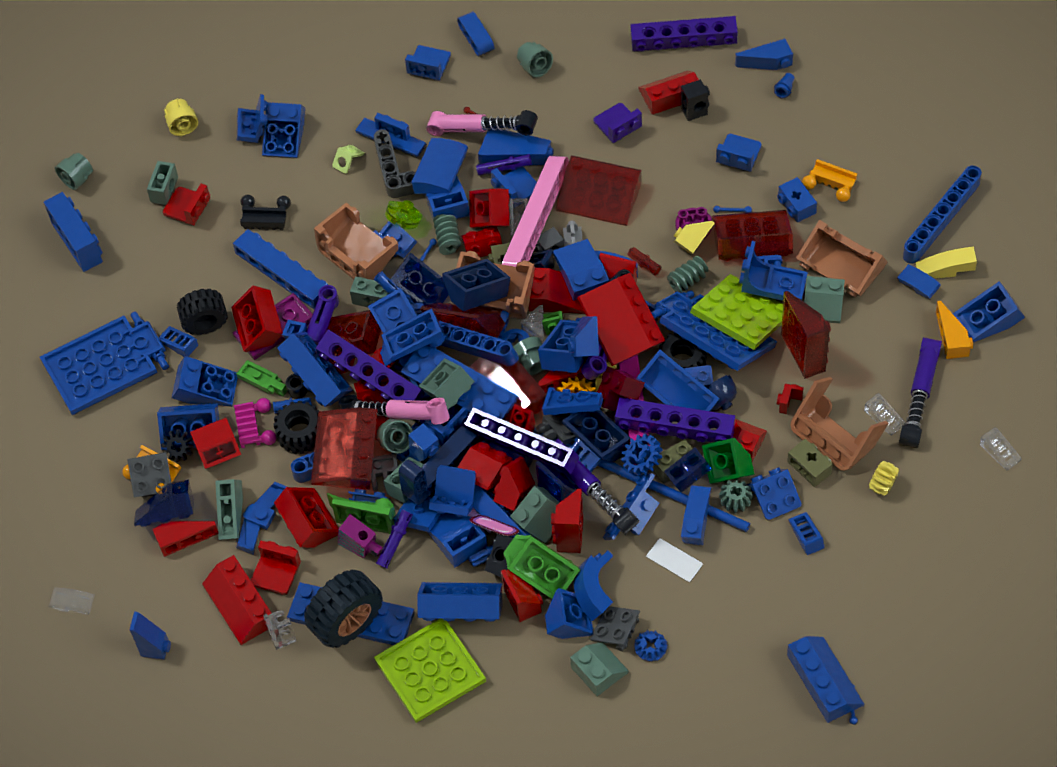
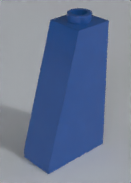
[478,128,554,166]

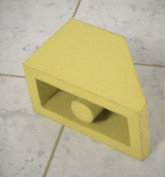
[674,221,714,255]

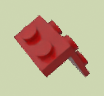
[163,184,211,226]
[251,540,301,595]

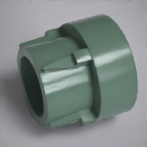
[517,42,553,77]
[55,153,93,190]
[514,337,544,376]
[375,419,413,453]

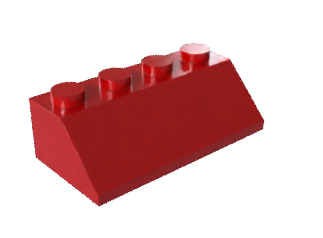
[202,555,276,645]

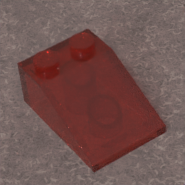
[326,310,381,354]

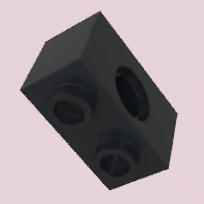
[681,79,710,121]
[484,534,513,577]

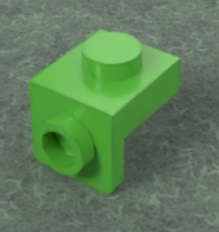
[542,310,564,335]

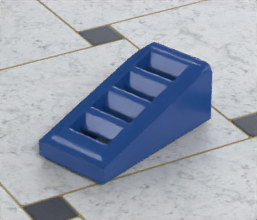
[159,326,199,357]
[788,512,824,555]

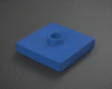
[393,497,441,532]

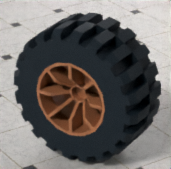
[304,570,383,648]

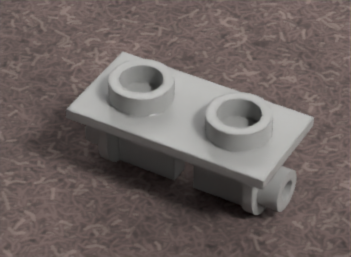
[563,221,582,247]

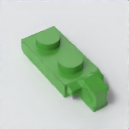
[236,360,288,397]

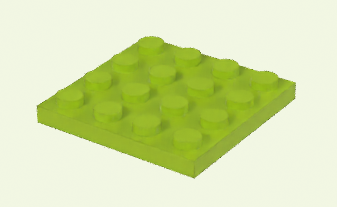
[690,274,793,350]
[374,618,487,723]

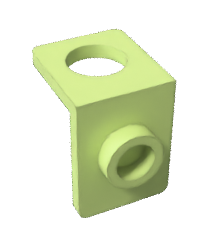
[332,145,365,174]

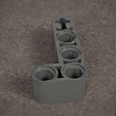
[374,129,416,198]

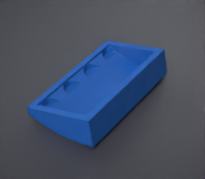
[411,138,468,194]
[637,350,720,427]

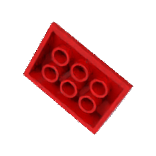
[577,272,665,366]

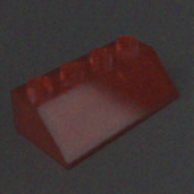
[420,303,506,338]

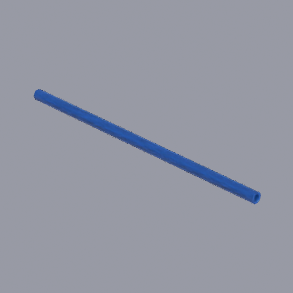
[533,428,750,532]

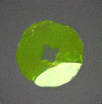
[385,200,423,229]

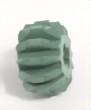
[719,478,753,513]

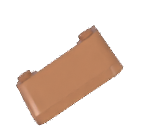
[791,377,889,471]

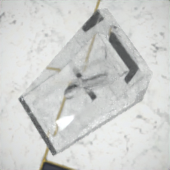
[509,198,528,236]
[520,305,544,344]

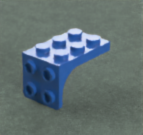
[739,241,808,304]

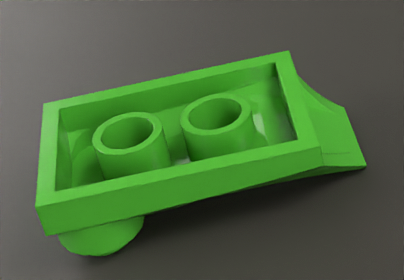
[327,493,396,534]
[503,534,580,599]

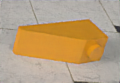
[936,301,973,359]

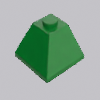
[702,438,755,484]

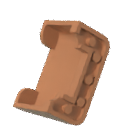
[314,203,398,280]
[796,220,888,298]
[454,251,535,319]

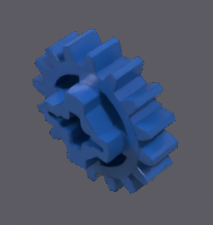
[621,433,663,476]

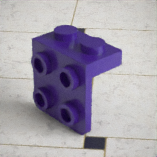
[593,103,642,143]

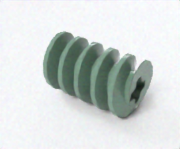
[433,214,461,255]
[667,256,709,293]

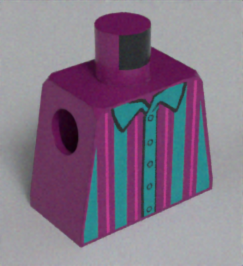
[338,515,383,558]

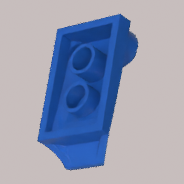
[380,308,445,366]

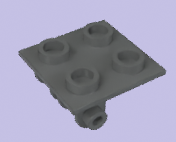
[127,452,173,497]
[590,606,640,651]

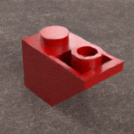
[509,404,536,432]

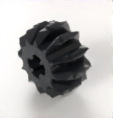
[161,429,195,462]

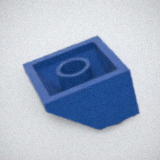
[568,316,599,357]
[545,588,593,639]

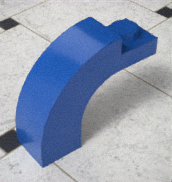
[574,550,613,621]

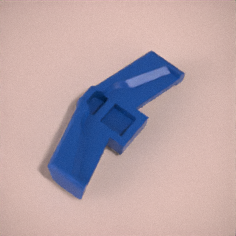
[236,482,287,555]

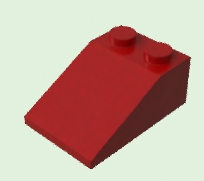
[528,268,585,314]

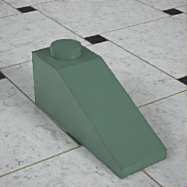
[215,479,243,540]

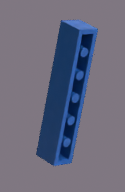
[233,229,330,309]

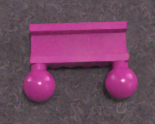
[234,398,277,448]

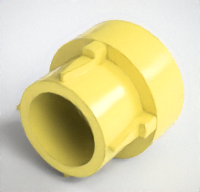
[164,98,198,136]

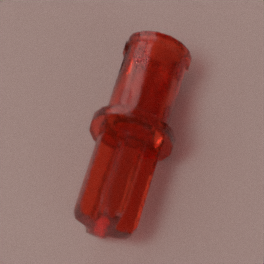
[627,247,662,276]

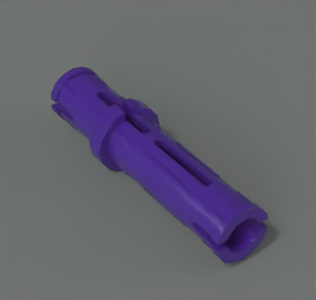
[476,154,532,176]
[376,509,413,569]

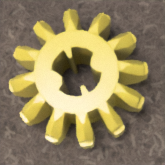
[869,461,899,496]

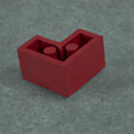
[596,366,645,411]

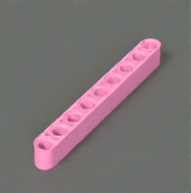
[502,156,569,267]

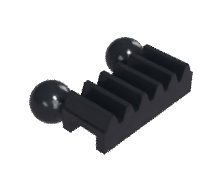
[240,194,291,230]

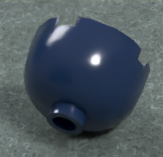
[708,375,737,411]

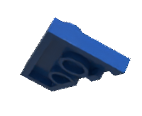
[542,387,603,415]

